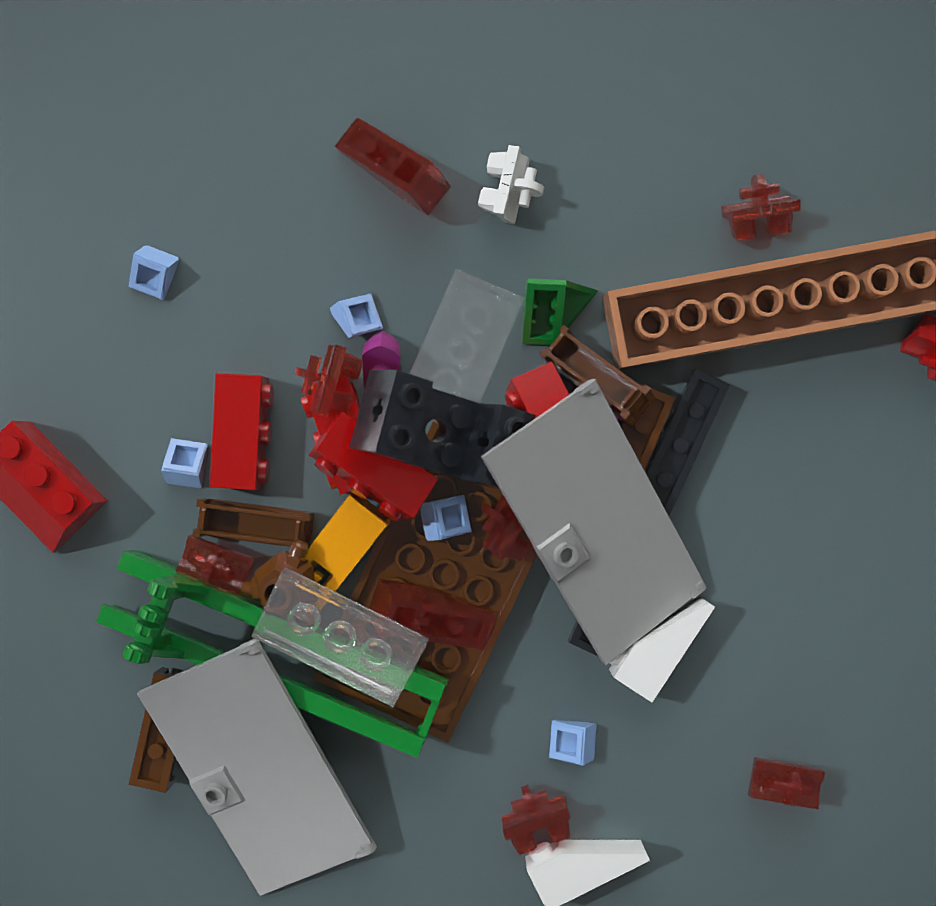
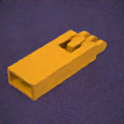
[305,493,392,610]

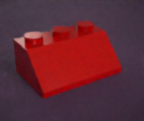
[0,420,108,553]

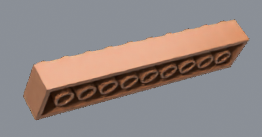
[602,230,936,370]

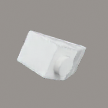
[609,597,715,702]
[525,840,650,906]

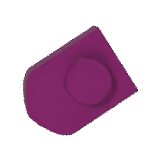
[362,331,402,390]

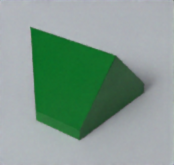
[522,278,599,345]

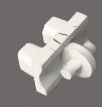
[478,145,544,224]

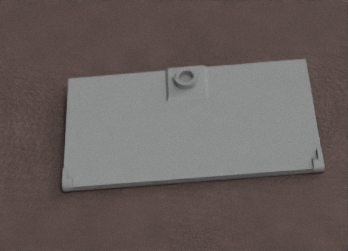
[481,379,707,665]
[137,638,377,896]

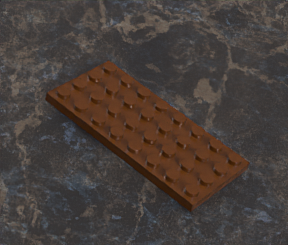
[312,420,537,743]

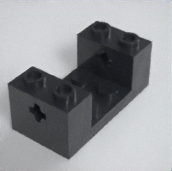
[349,370,536,489]

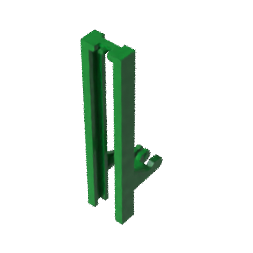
[96,550,449,758]

